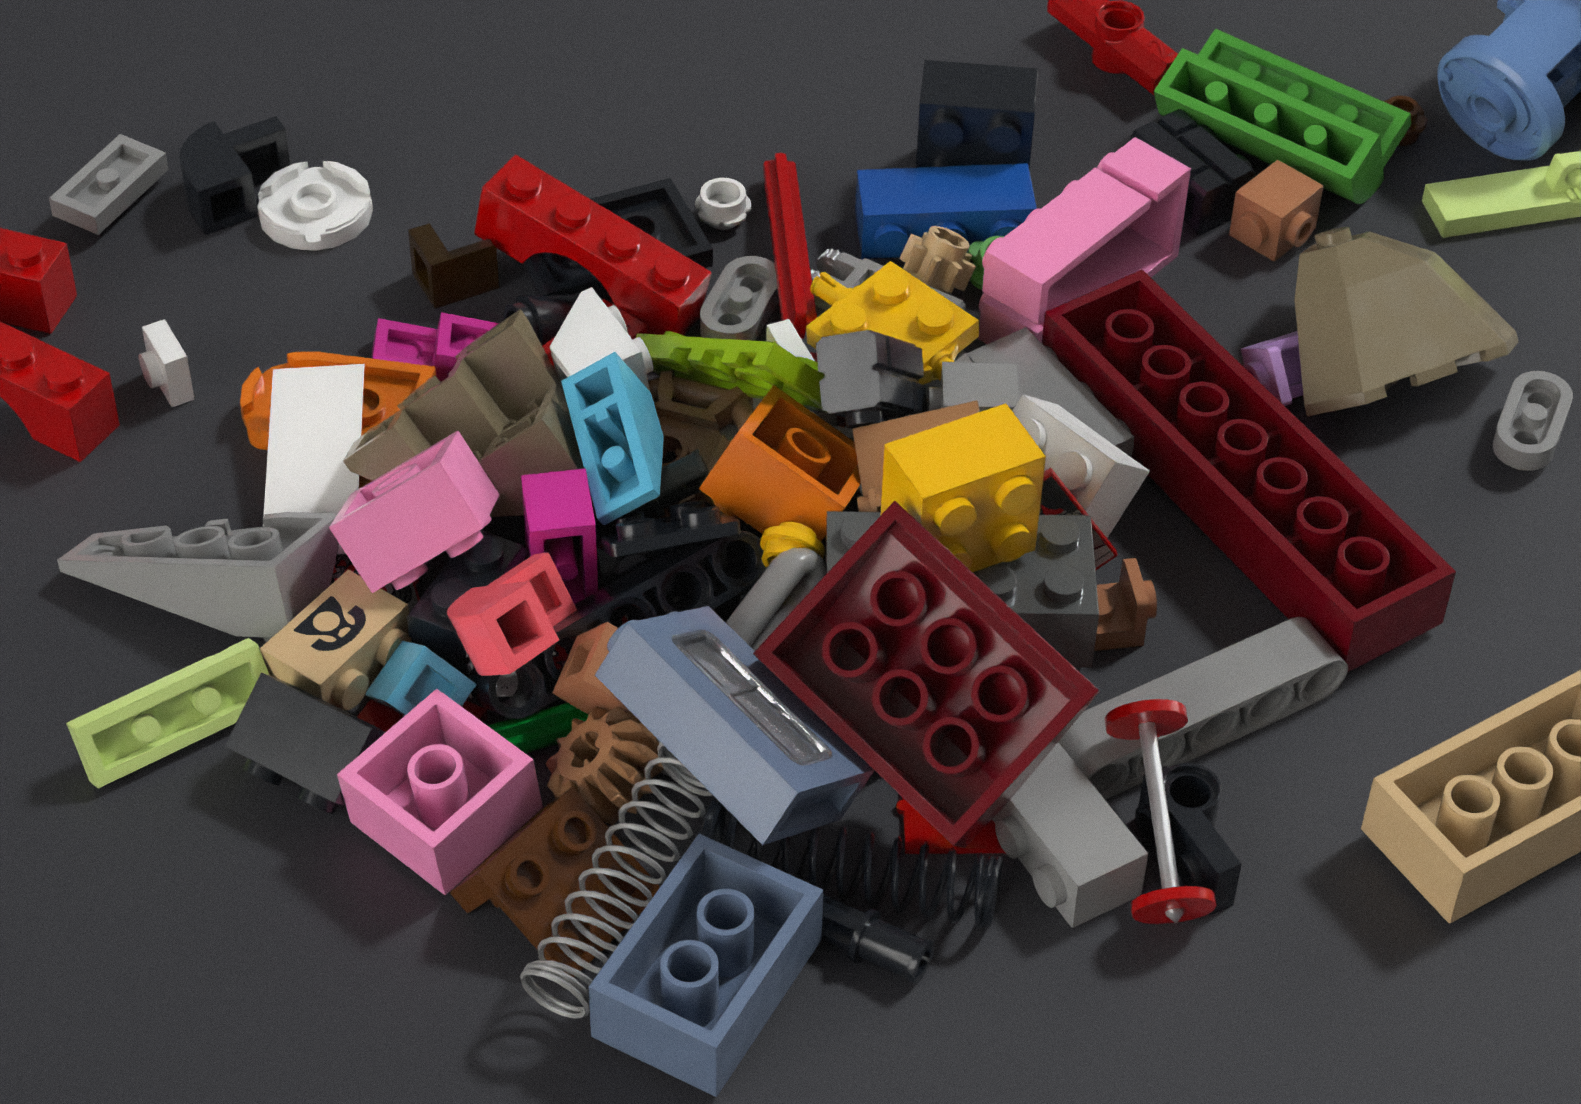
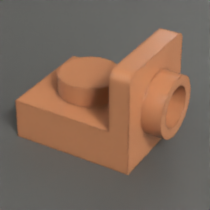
[1094,558,1157,651]

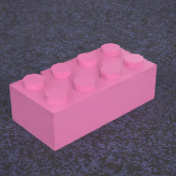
[978,137,1191,344]

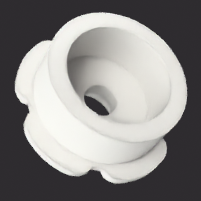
[695,178,751,230]

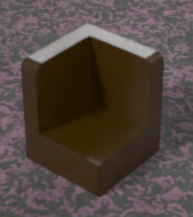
[408,223,499,309]

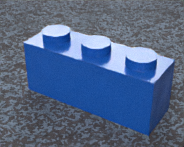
[855,163,1037,259]

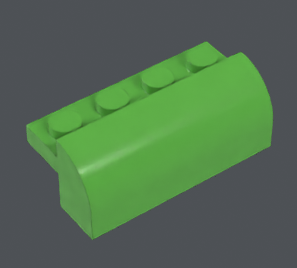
[1154,29,1411,204]

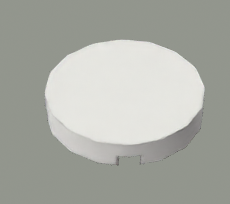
[257,161,373,251]

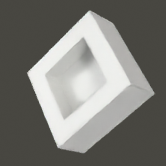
[138,319,195,408]

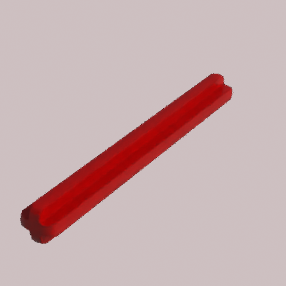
[763,153,817,339]

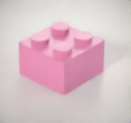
[329,431,500,593]
[337,689,543,895]

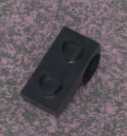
[1135,763,1242,915]

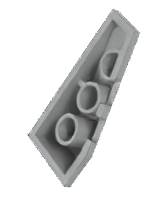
[57,512,339,642]

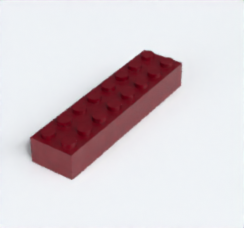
[1042,269,1456,672]

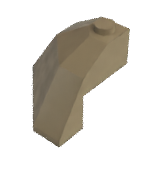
[1295,227,1519,417]
[343,309,584,517]

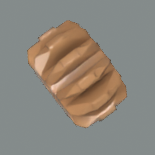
[545,706,664,826]

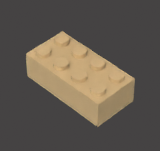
[1361,670,1581,924]

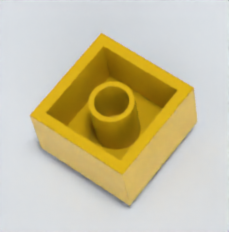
[880,403,1046,572]

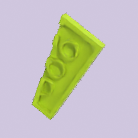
[636,331,828,413]

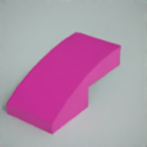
[371,312,499,381]

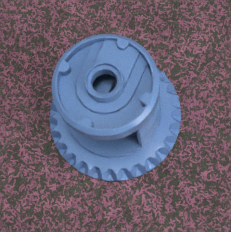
[1437,0,1581,161]

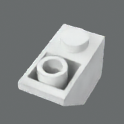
[550,287,653,391]

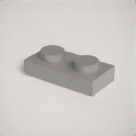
[49,134,169,235]

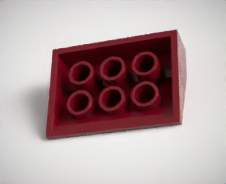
[753,501,1100,848]

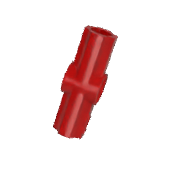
[1047,0,1178,95]

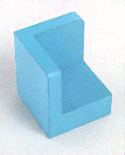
[366,641,477,717]

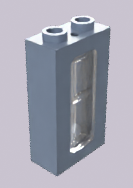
[595,606,875,845]

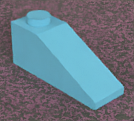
[561,352,664,525]

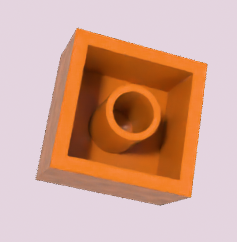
[699,385,861,542]

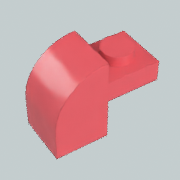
[447,552,577,676]

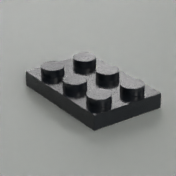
[523,178,713,297]

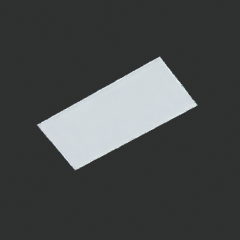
[263,364,365,554]

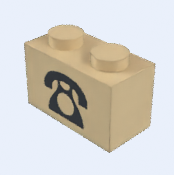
[260,569,412,711]

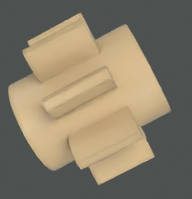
[899,226,976,293]

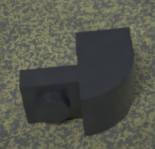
[180,116,290,235]

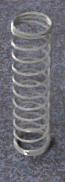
[520,742,713,1019]

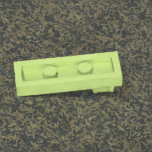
[1422,150,1581,238]
[66,638,269,788]

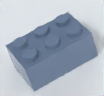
[588,834,823,1097]

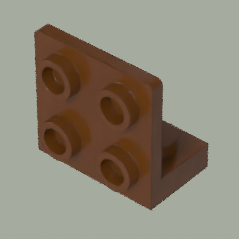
[450,786,660,977]

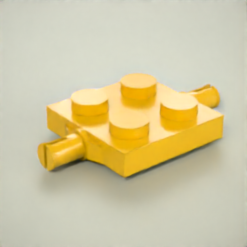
[806,261,979,385]

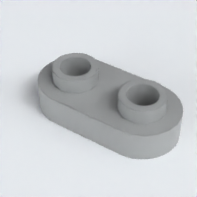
[700,256,779,341]
[1493,371,1573,471]

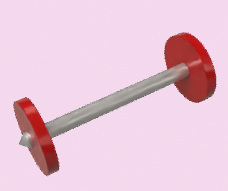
[1104,699,1216,924]

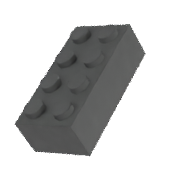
[825,511,1099,668]

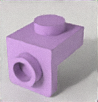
[1241,331,1303,406]

